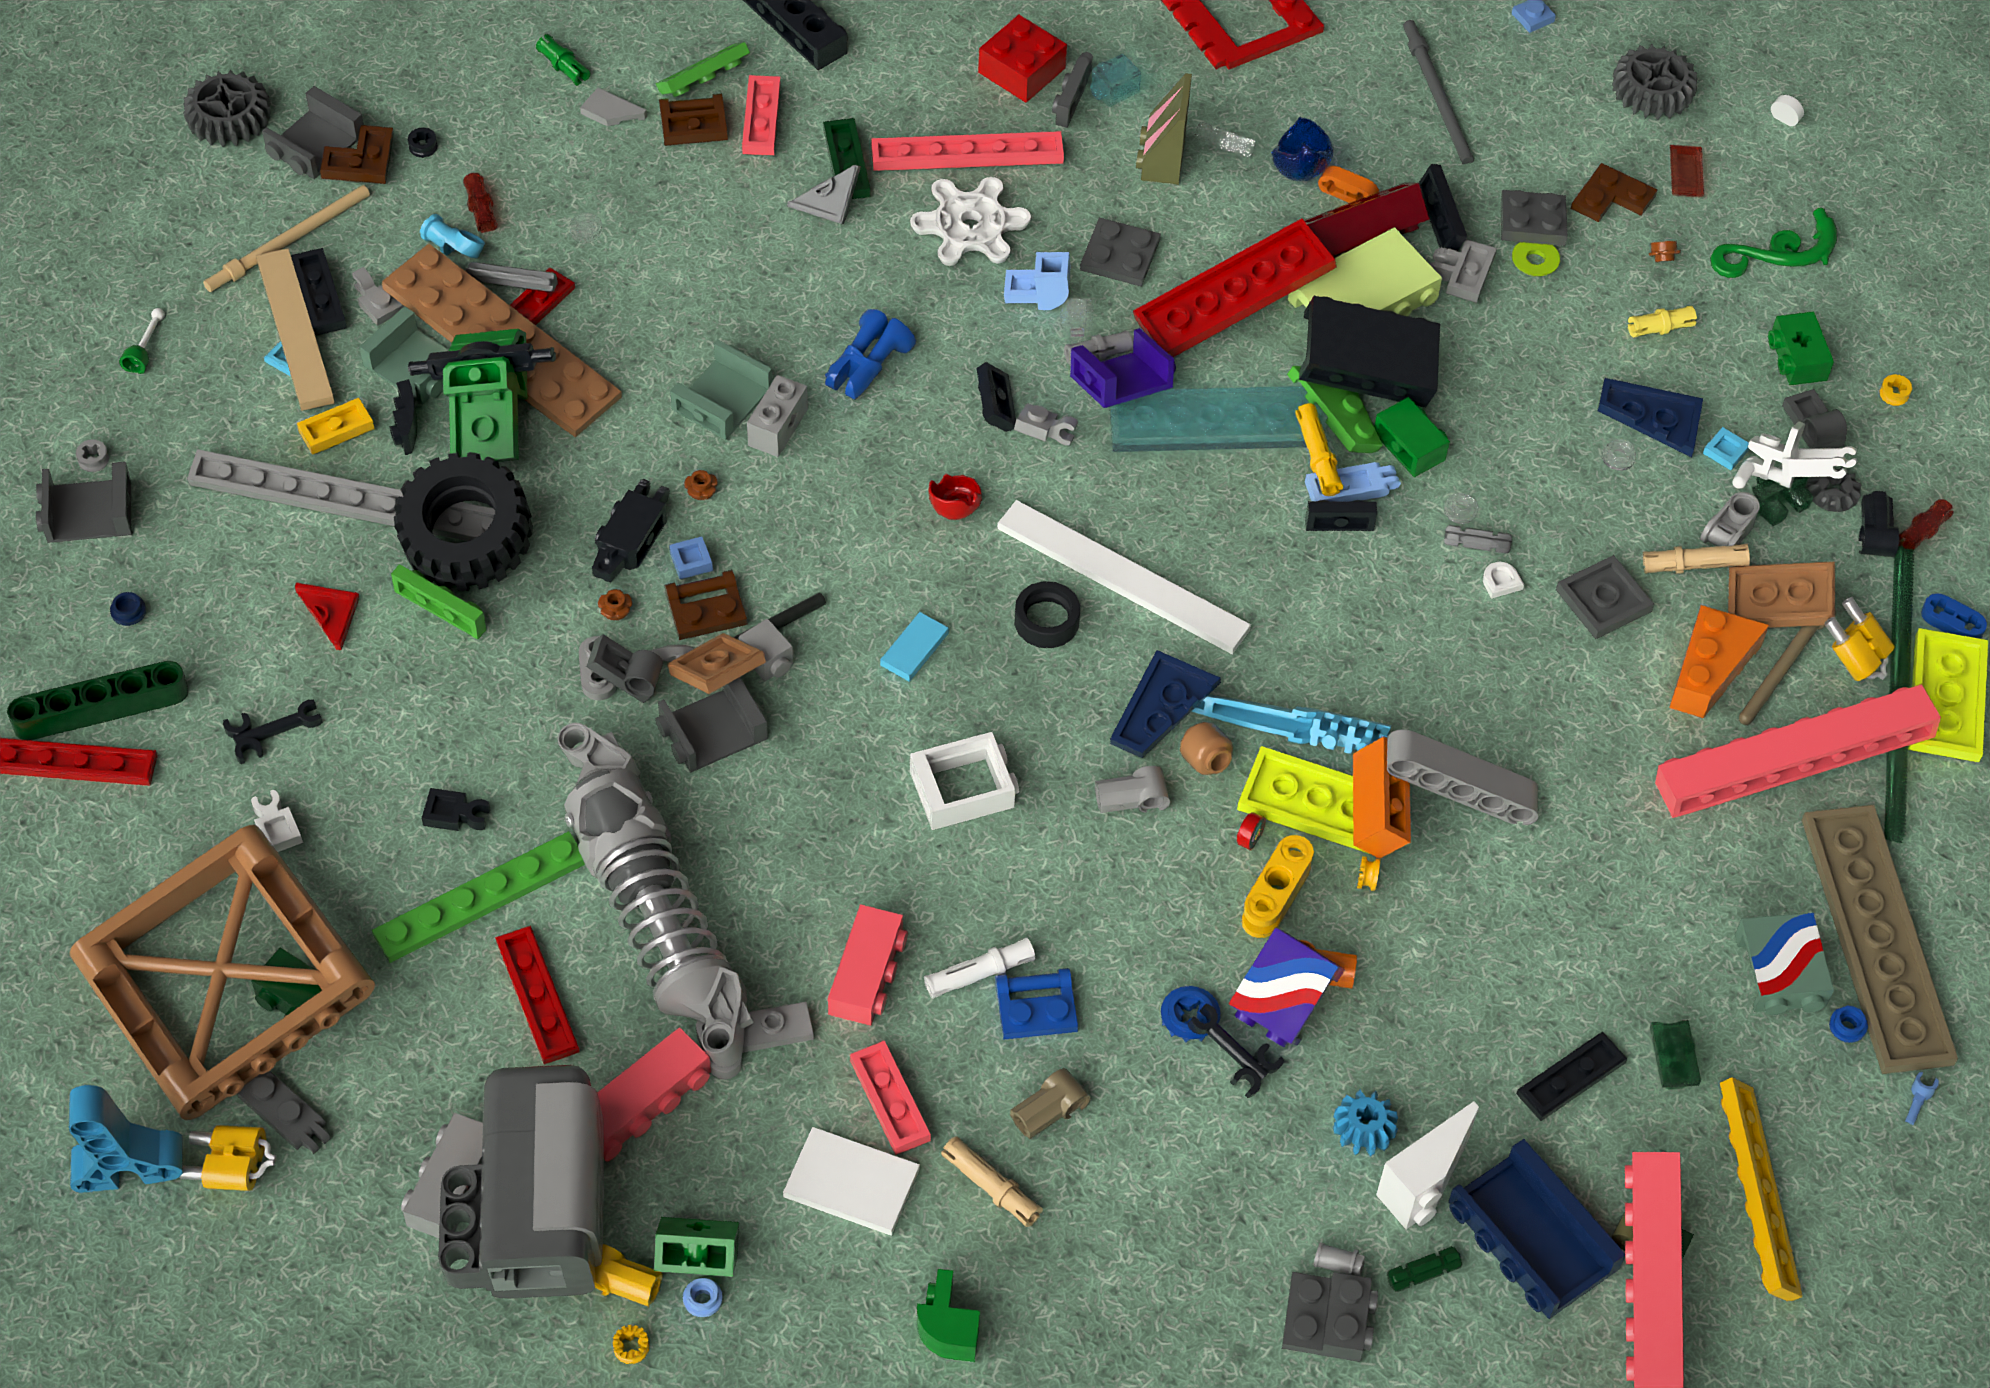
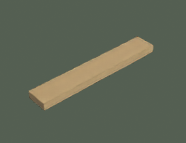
[256,248,334,411]

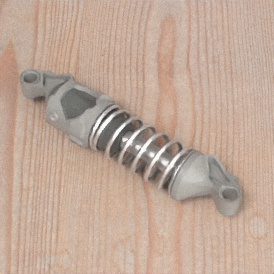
[557,723,754,1067]

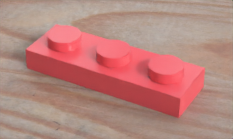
[742,75,781,155]
[850,1041,931,1155]

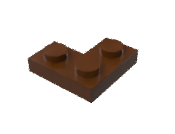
[320,125,393,184]
[1570,163,1658,222]

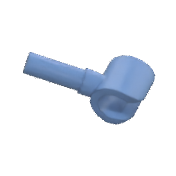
[1905,1072,1939,1125]

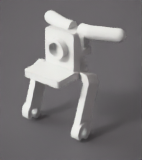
[1732,422,1857,489]

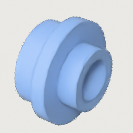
[683,1278,723,1317]

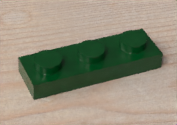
[823,118,871,199]

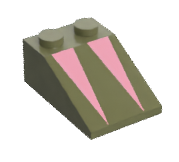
[1136,73,1192,185]

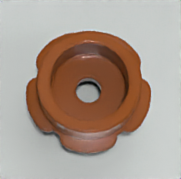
[1649,241,1681,262]
[684,470,718,500]
[598,589,633,620]

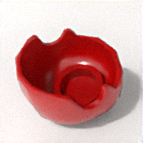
[928,474,982,520]

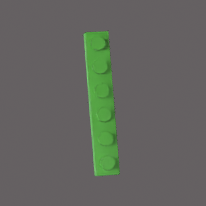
[372,831,585,963]

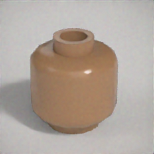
[1180,722,1233,775]

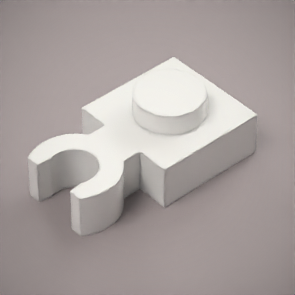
[251,790,303,852]

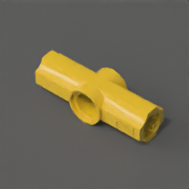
[595,1244,663,1307]

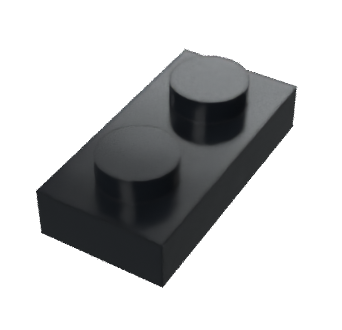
[976,362,1016,432]
[1305,500,1377,531]

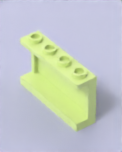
[1288,227,1442,316]

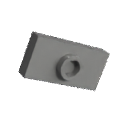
[742,1002,814,1053]

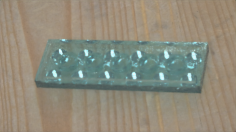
[1109,386,1309,452]

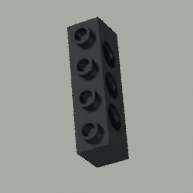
[743,0,848,70]

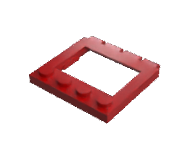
[1161,0,1324,70]

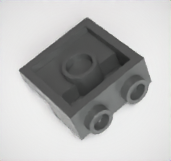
[1281,1272,1378,1362]

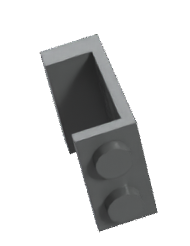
[262,86,364,179]
[36,462,132,543]
[655,677,768,773]

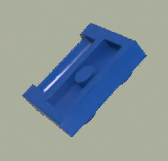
[995,968,1078,1040]

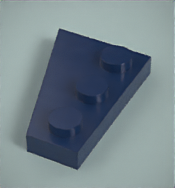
[1597,378,1703,458]
[1110,650,1221,758]

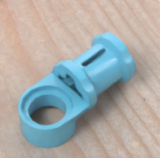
[420,214,485,259]

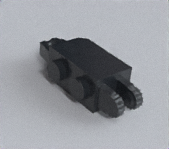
[592,479,670,583]

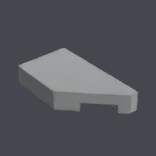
[580,88,647,126]

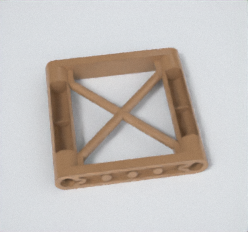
[70,825,375,1120]

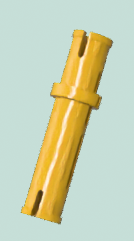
[1295,403,1343,496]

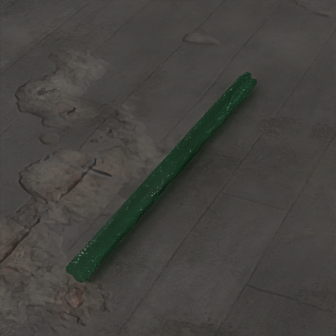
[1884,546,1915,843]

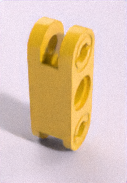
[1242,835,1314,938]

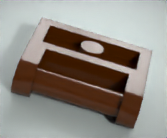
[659,93,728,146]
[664,570,747,640]

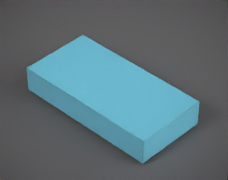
[880,612,949,682]

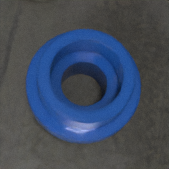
[1829,1006,1868,1043]

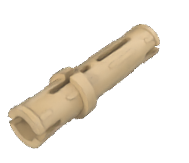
[1643,544,1750,574]
[941,1136,1043,1227]

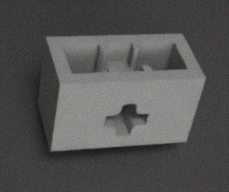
[747,375,808,457]

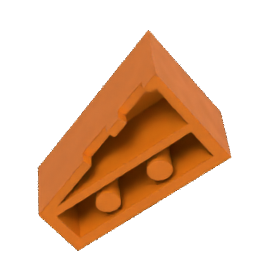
[1669,605,1769,718]

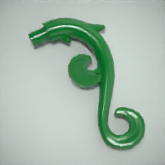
[1710,208,1838,278]

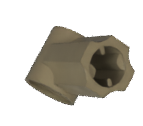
[1010,1068,1091,1139]

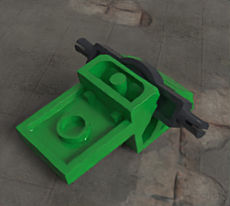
[408,329,556,462]

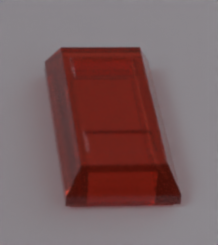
[1670,145,1704,198]

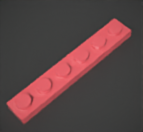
[871,131,1064,171]

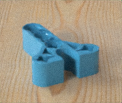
[69,1085,183,1193]

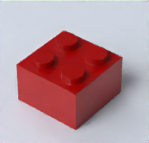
[978,14,1067,103]

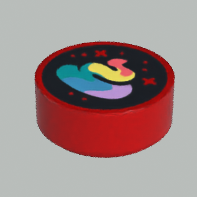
[1237,812,1266,850]

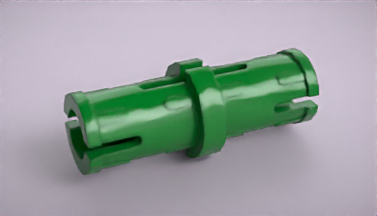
[536,34,590,86]

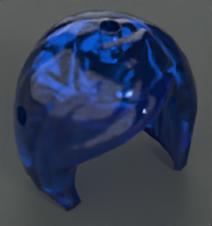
[1272,116,1334,181]

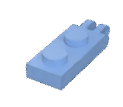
[1305,462,1401,502]

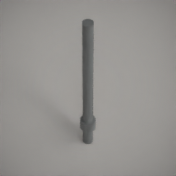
[1403,20,1474,164]

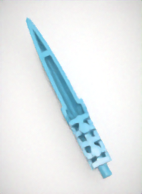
[1192,695,1391,754]

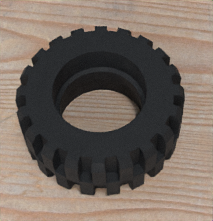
[394,452,533,591]

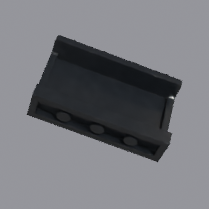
[1299,295,1440,408]

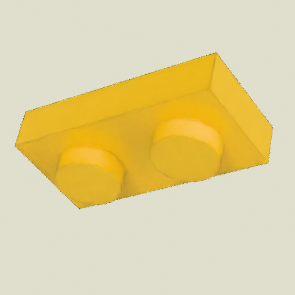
[297,398,374,455]

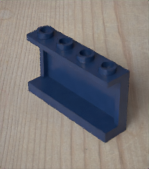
[1449,1139,1625,1319]

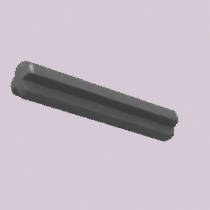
[466,262,558,292]

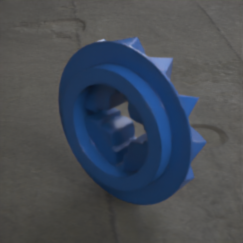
[1160,986,1221,1043]

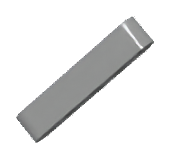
[1387,730,1538,825]

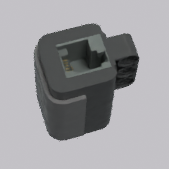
[438,1065,604,1299]

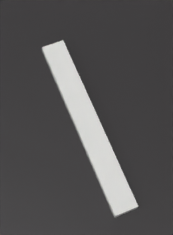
[998,500,1251,654]

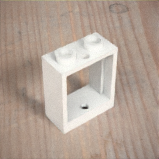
[910,732,1019,830]

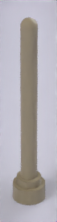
[1739,609,1836,725]

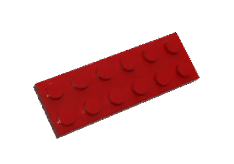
[1133,218,1337,357]

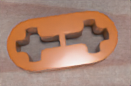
[1318,166,1379,203]

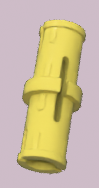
[1628,306,1697,338]

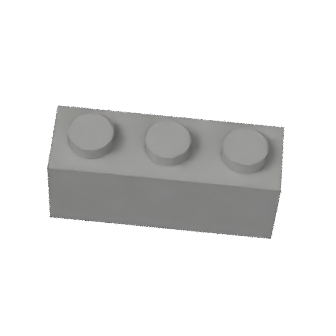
[401,1112,483,1238]

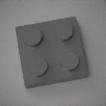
[1501,190,1568,246]
[1080,217,1161,287]
[1556,555,1654,639]

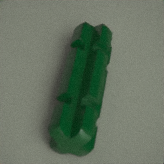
[1387,1246,1462,1292]

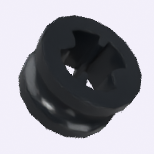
[408,127,438,158]

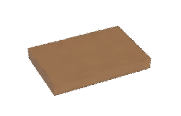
[1728,562,1835,628]

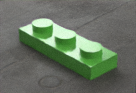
[655,41,750,97]
[391,564,486,639]

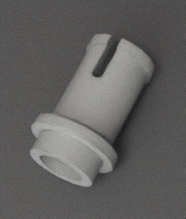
[1314,1242,1366,1277]

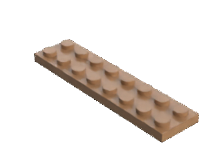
[382,243,622,437]

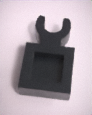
[421,788,490,831]

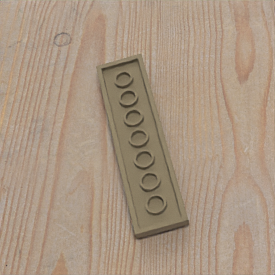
[1802,805,1958,1074]

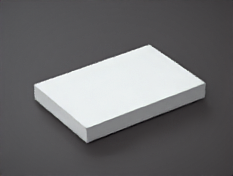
[783,1127,920,1236]

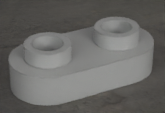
[579,636,617,700]

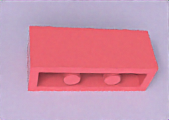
[828,904,908,1026]

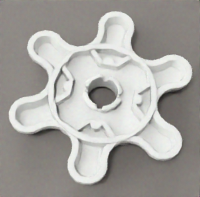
[910,177,1031,266]

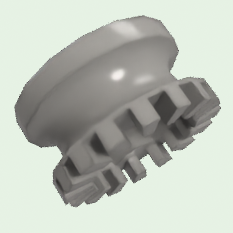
[76,439,109,472]

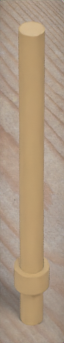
[203,185,370,292]

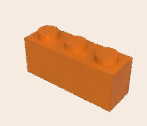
[1353,736,1411,859]

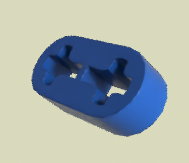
[1921,594,1987,639]

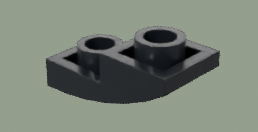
[389,379,418,455]

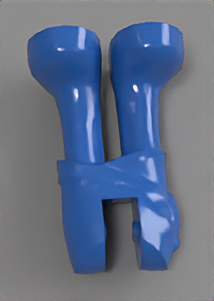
[825,309,916,400]

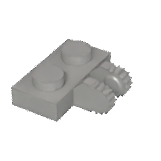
[1430,239,1497,303]

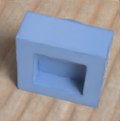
[1512,0,1556,33]
[669,536,713,580]

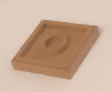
[667,633,766,694]

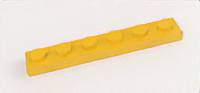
[1720,1077,1803,1301]

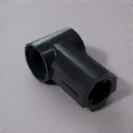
[1858,491,1899,557]

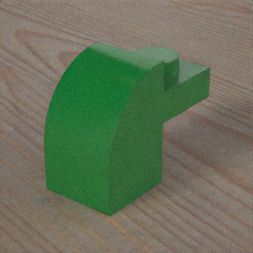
[917,1269,980,1362]

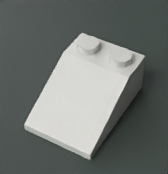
[1376,1101,1479,1229]

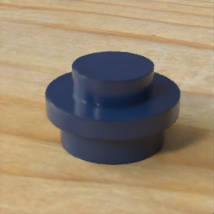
[110,592,146,626]

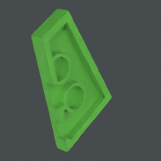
[1287,366,1383,453]

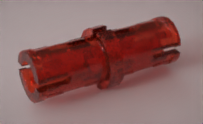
[463,173,498,233]
[1898,499,1954,552]

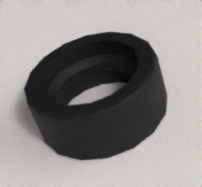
[1014,581,1081,648]

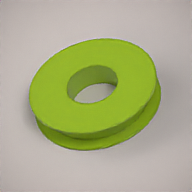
[1512,242,1560,276]

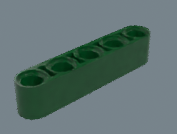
[7,661,188,740]

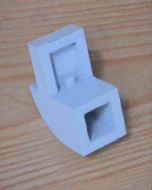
[1004,252,1071,310]

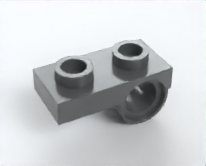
[1782,389,1847,448]
[586,634,663,703]

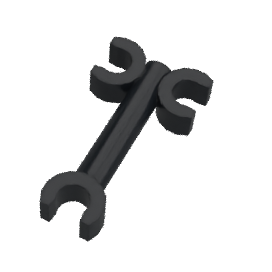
[223,699,323,764]
[1187,1003,1284,1098]

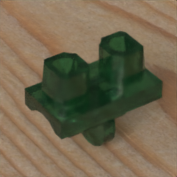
[1752,477,1814,526]
[1650,1020,1701,1090]

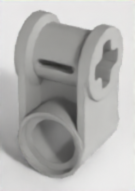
[1700,492,1760,546]

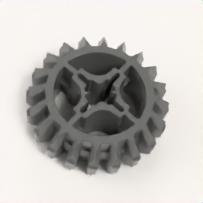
[1612,44,1697,120]
[183,70,271,147]

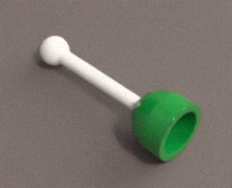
[119,308,165,374]

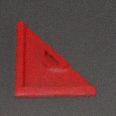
[295,583,360,650]

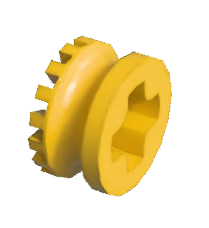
[1879,374,1912,406]
[1357,856,1380,891]
[613,1325,649,1364]

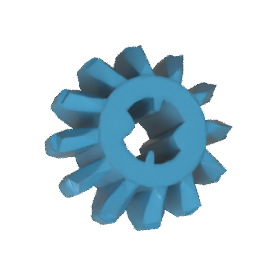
[1333,1089,1398,1157]

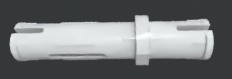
[924,938,1035,999]

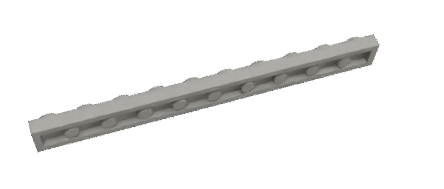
[187,449,495,541]

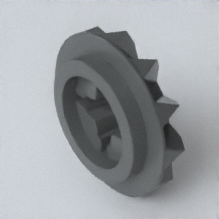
[1806,466,1861,512]

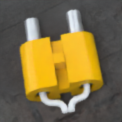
[1824,597,1895,681]
[179,1125,276,1191]

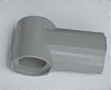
[1095,766,1170,813]

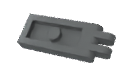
[1052,52,1093,128]
[237,1071,331,1154]

